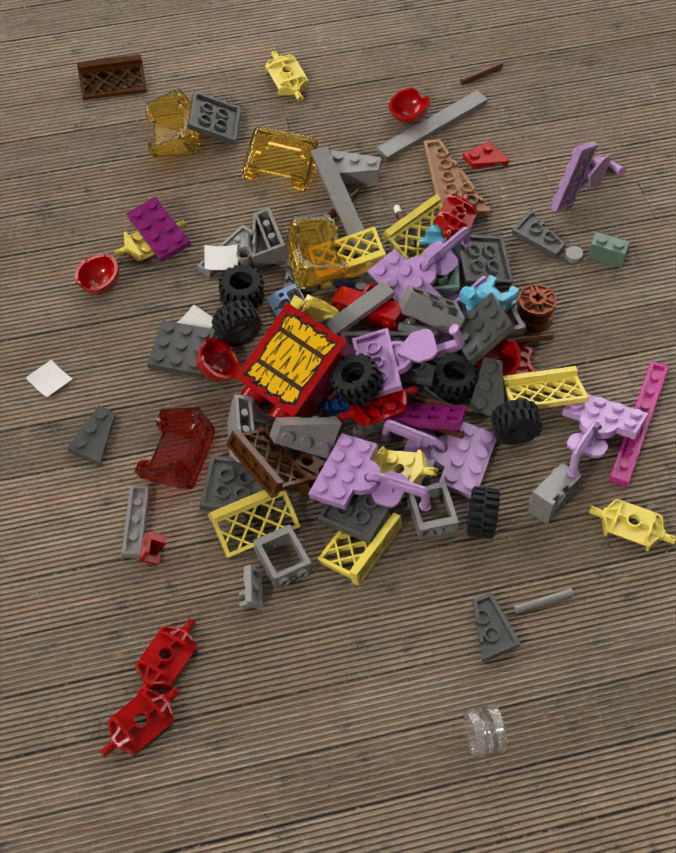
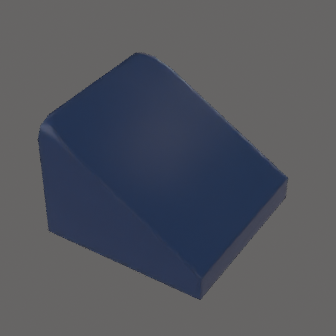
[329,277,356,290]

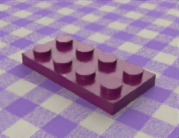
[126,196,191,263]
[384,402,467,431]

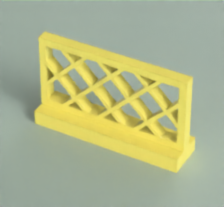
[381,194,451,260]
[308,227,386,288]
[503,366,589,409]
[208,490,301,558]
[317,513,402,586]

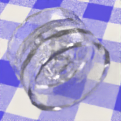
[463,703,508,759]

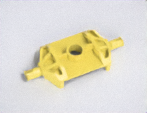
[265,50,309,102]
[114,220,186,261]
[291,294,340,321]
[372,447,438,485]
[589,499,676,552]

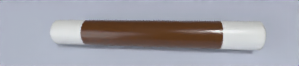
[393,205,414,247]

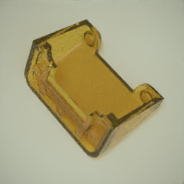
[145,88,200,158]
[242,126,318,191]
[286,217,349,289]

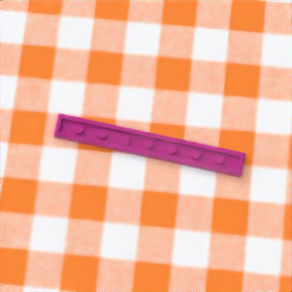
[609,361,669,487]

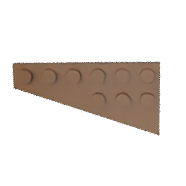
[423,139,492,216]

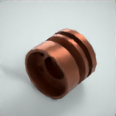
[517,284,557,333]

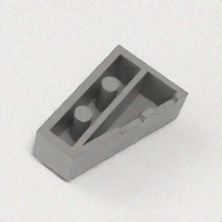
[325,150,381,189]
[251,207,288,269]
[398,285,465,336]
[269,416,342,459]
[528,463,582,525]

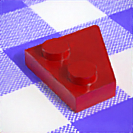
[463,141,509,168]

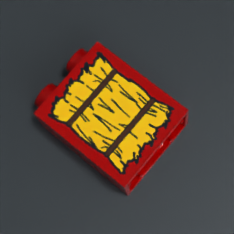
[235,302,357,418]

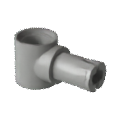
[236,233,254,267]

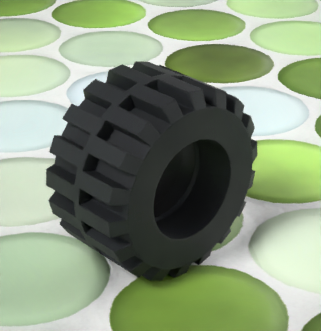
[219,264,265,309]
[211,300,263,347]
[331,353,384,406]
[431,353,479,404]
[491,399,543,445]
[466,486,500,539]

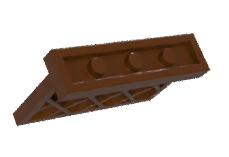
[77,54,147,100]
[226,428,311,498]

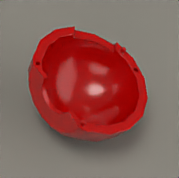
[389,87,431,124]
[74,253,119,295]
[196,338,240,382]
[476,339,521,376]

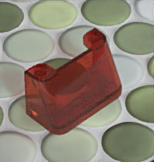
[134,407,215,489]

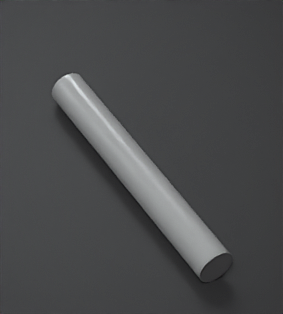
[513,588,574,614]

